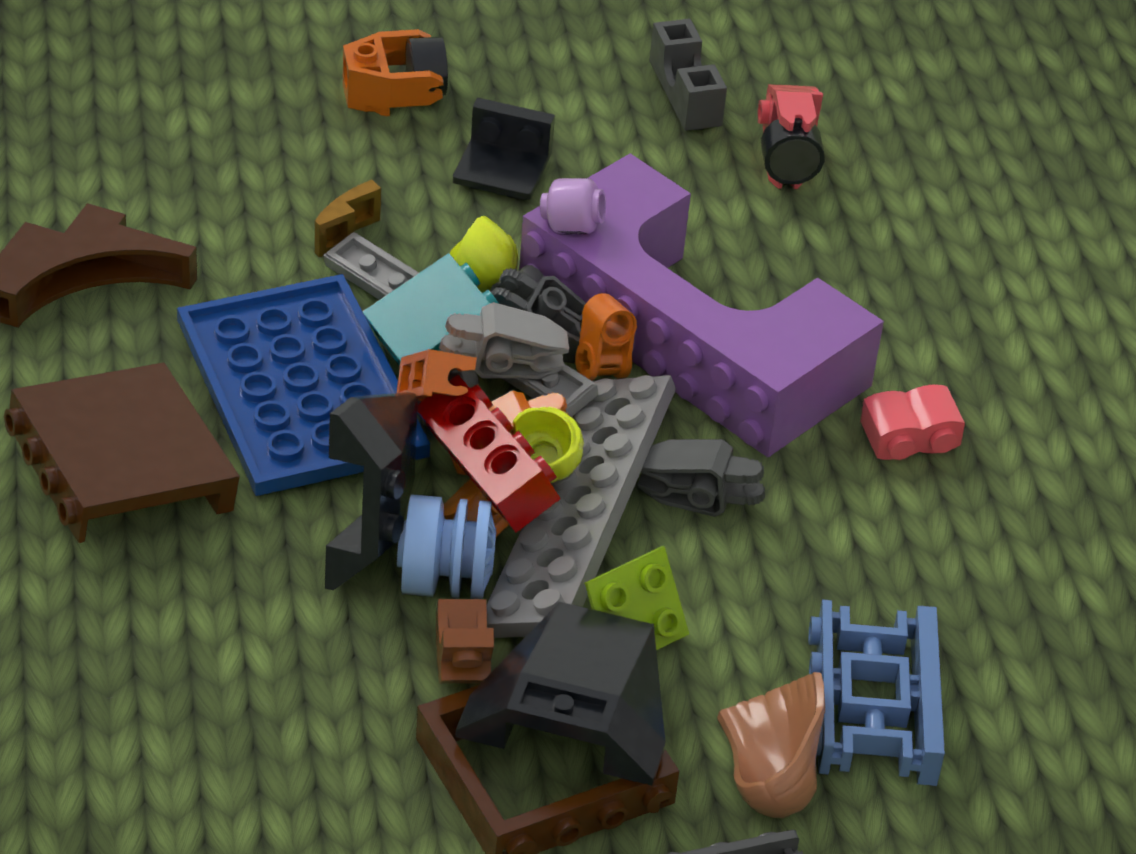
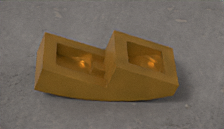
[315,179,381,257]

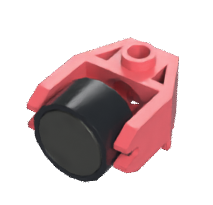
[758,84,825,189]

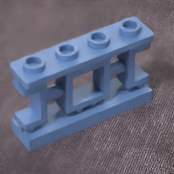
[808,600,945,786]

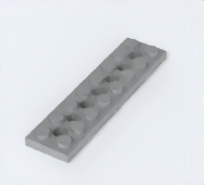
[487,375,676,638]

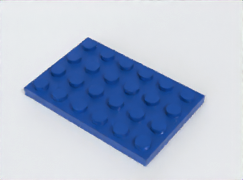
[177,274,430,496]

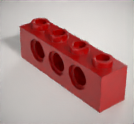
[417,375,561,533]

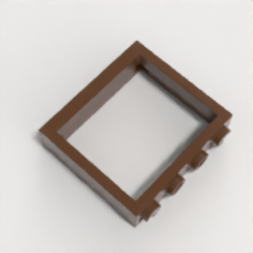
[416,685,680,854]

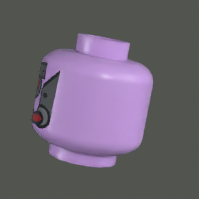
[540,178,606,234]

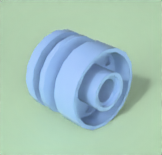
[397,494,496,599]

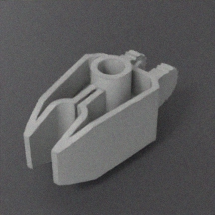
[439,302,569,379]

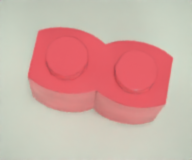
[860,385,965,460]

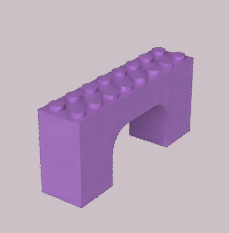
[519,153,884,457]

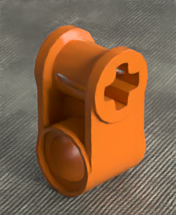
[575,293,637,381]

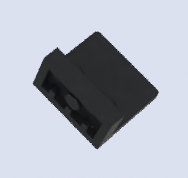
[453,97,555,200]

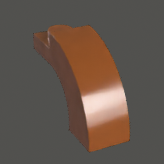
[436,599,494,684]

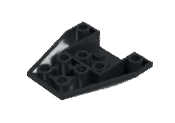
[455,602,666,786]

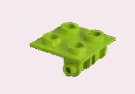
[584,546,689,650]

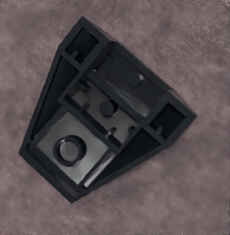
[325,392,418,590]

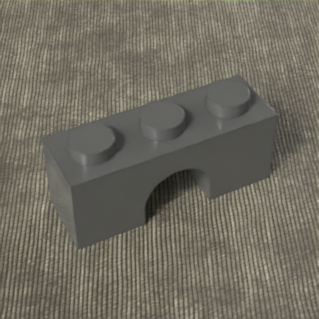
[649,19,727,131]

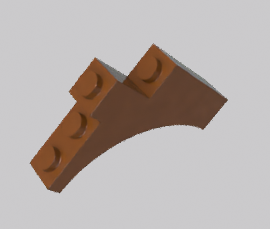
[0,203,197,328]

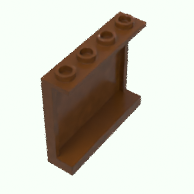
[4,362,240,543]

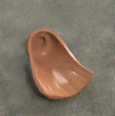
[717,672,825,818]

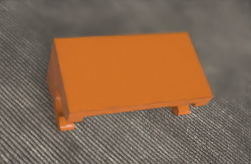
[397,349,477,402]

